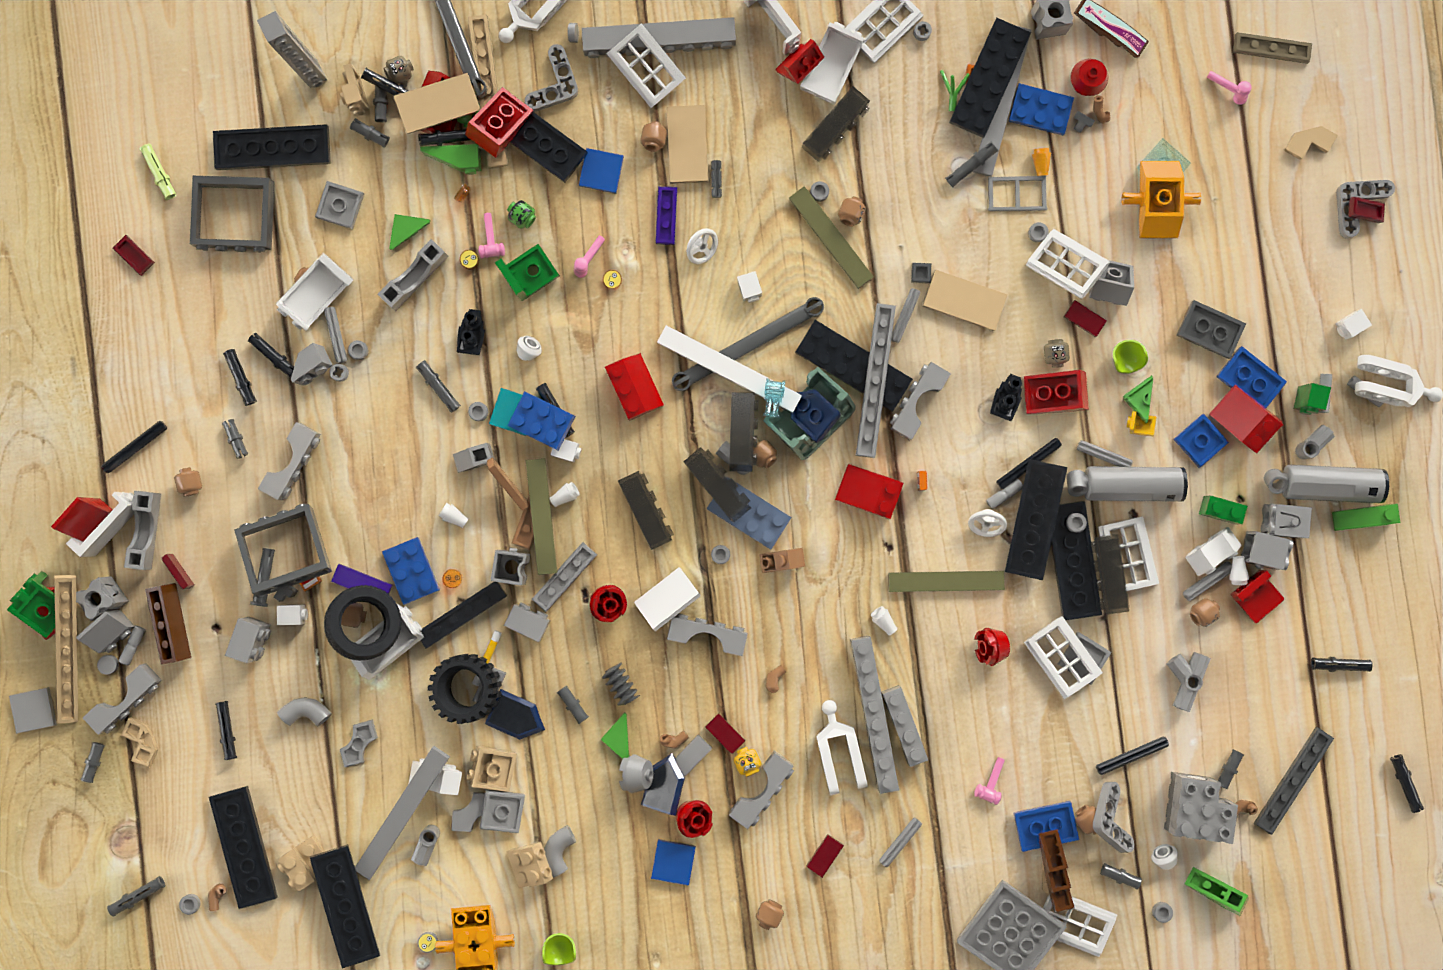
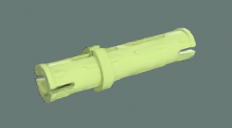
[140,144,177,200]

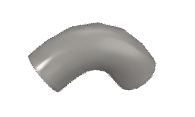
[277,697,332,727]
[544,825,576,878]

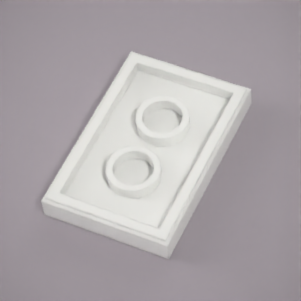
[634,567,701,631]

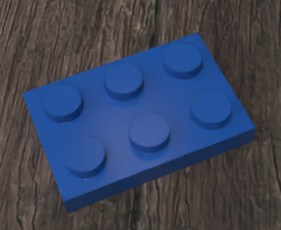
[1008,83,1074,136]
[1216,346,1287,408]
[507,391,576,451]
[382,537,440,605]
[1013,801,1079,852]

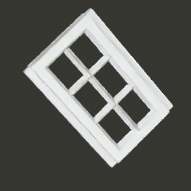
[844,0,923,63]
[606,23,686,108]
[1026,229,1110,299]
[1098,516,1159,594]
[1024,616,1103,699]
[1043,894,1117,957]

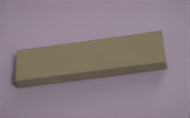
[1233,32,1312,64]

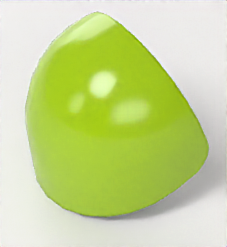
[1113,340,1148,374]
[542,933,576,965]

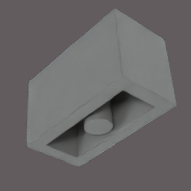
[504,602,551,642]

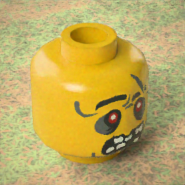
[733,747,762,777]

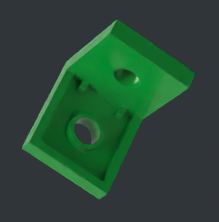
[495,244,560,301]
[7,571,55,638]

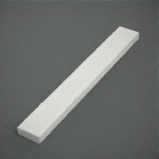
[657,325,802,413]

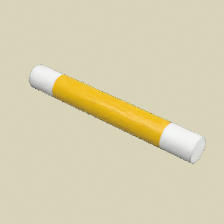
[472,630,502,686]

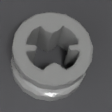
[914,21,932,41]
[330,364,349,382]

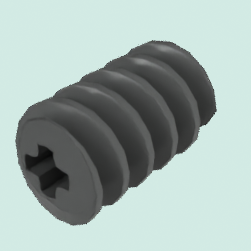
[602,662,640,706]

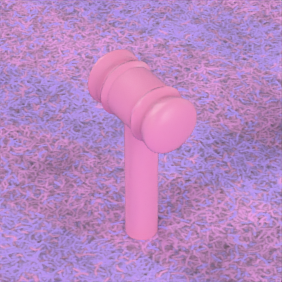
[1207,71,1252,105]
[478,213,505,259]
[574,235,605,278]
[974,757,1005,805]

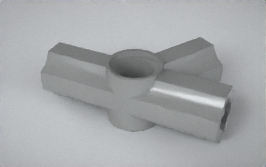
[1167,652,1211,712]

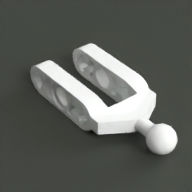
[499,0,567,43]
[1355,355,1443,407]
[816,700,868,796]

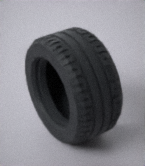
[324,585,402,661]

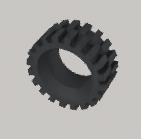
[428,654,502,724]

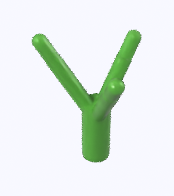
[940,70,970,111]

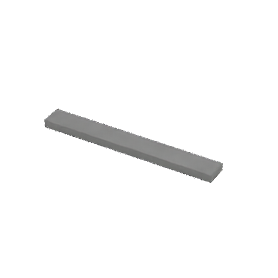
[973,25,1031,177]
[855,303,896,458]
[355,746,450,880]

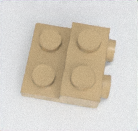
[340,63,370,116]
[466,746,517,792]
[277,835,324,892]
[507,842,553,888]

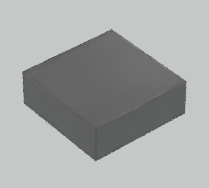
[911,263,932,283]

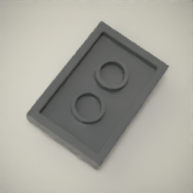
[1176,300,1246,359]

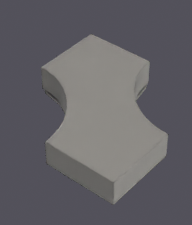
[340,719,378,767]
[452,792,485,832]

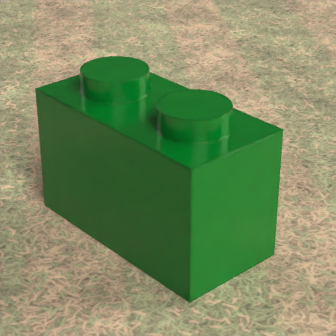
[1293,383,1331,415]
[1199,495,1248,525]

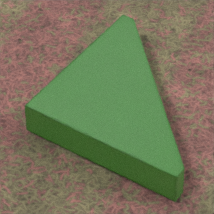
[389,214,431,250]
[1123,375,1153,424]
[601,712,629,759]

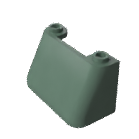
[763,367,856,460]

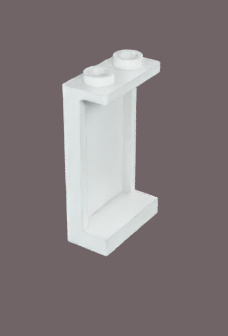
[744,0,801,55]
[800,22,864,105]
[276,253,353,331]
[66,492,134,557]
[350,604,424,680]

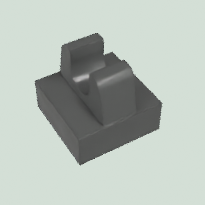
[1073,111,1095,133]
[274,586,298,602]

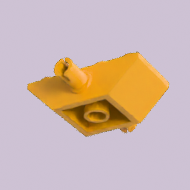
[1121,161,1201,238]
[435,905,515,970]

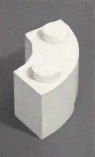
[1185,527,1242,576]
[409,759,462,795]

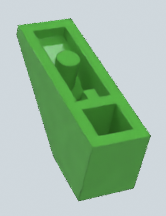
[420,144,481,175]
[1332,504,1401,531]
[1185,867,1249,916]

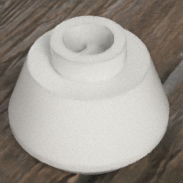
[516,336,542,361]
[1151,844,1178,870]

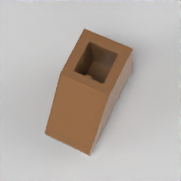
[759,548,806,573]

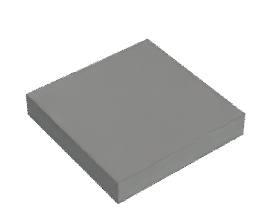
[315,181,364,230]
[1058,632,1112,685]
[9,687,57,734]
[480,789,525,833]

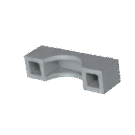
[377,239,448,311]
[890,362,951,441]
[258,422,321,501]
[124,491,161,570]
[667,613,748,656]
[83,663,161,735]
[881,685,928,767]
[729,750,794,829]

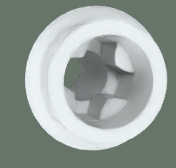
[550,482,580,507]
[439,503,469,528]
[1229,556,1249,585]
[871,606,897,635]

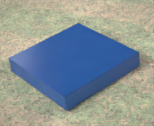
[579,148,624,194]
[1174,414,1229,468]
[651,839,696,885]

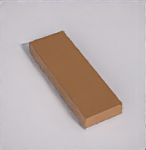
[487,457,528,510]
[512,496,550,550]

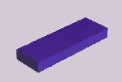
[655,186,677,245]
[331,564,393,594]

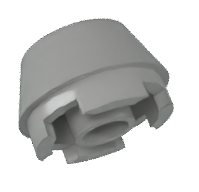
[619,754,653,793]

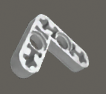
[524,44,578,112]
[1336,180,1395,239]
[1093,782,1134,853]

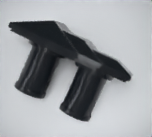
[457,309,485,356]
[990,373,1022,421]

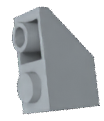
[291,343,333,386]
[453,443,495,473]

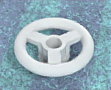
[686,228,718,264]
[968,509,1007,537]

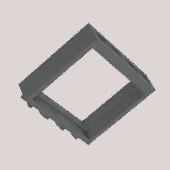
[190,175,274,253]
[234,504,332,598]

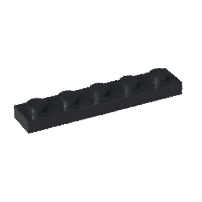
[420,581,507,649]

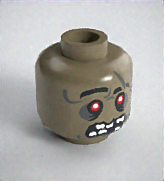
[384,56,414,84]
[1044,339,1070,368]

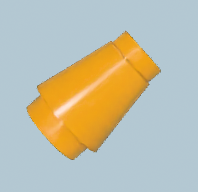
[1032,148,1051,176]

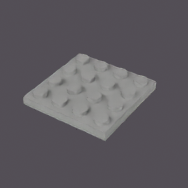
[957,880,1067,970]

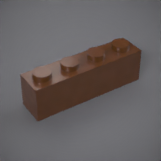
[145,583,192,665]

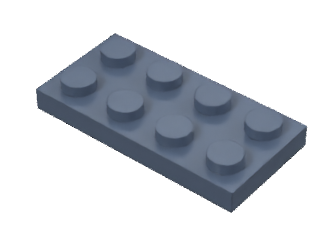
[707,477,792,550]

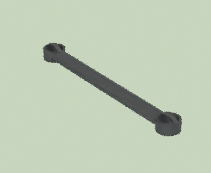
[434,0,487,99]
[672,297,824,391]

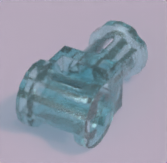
[762,378,786,418]

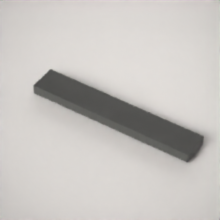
[1254,727,1334,835]

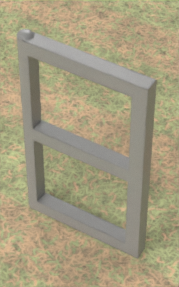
[988,176,1047,211]

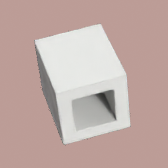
[737,271,762,303]
[1335,309,1372,340]
[551,439,582,462]
[277,605,308,625]

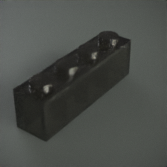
[802,86,870,162]
[729,392,758,472]
[683,447,751,522]
[618,471,674,550]
[1091,533,1130,614]

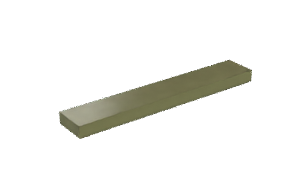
[789,186,874,289]
[526,458,558,575]
[888,571,1005,592]

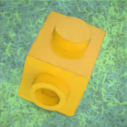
[1127,411,1157,437]

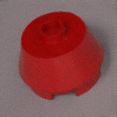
[1071,58,1109,96]
[590,585,627,622]
[974,628,1010,666]
[675,800,713,838]

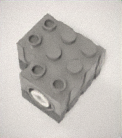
[1164,772,1238,844]

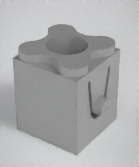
[1031,0,1073,40]
[1261,504,1312,538]
[1241,531,1293,571]
[491,548,530,586]
[76,576,129,621]

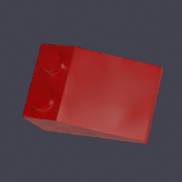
[465,87,533,158]
[1024,370,1089,414]
[1209,385,1283,454]
[835,464,904,519]
[51,497,113,541]

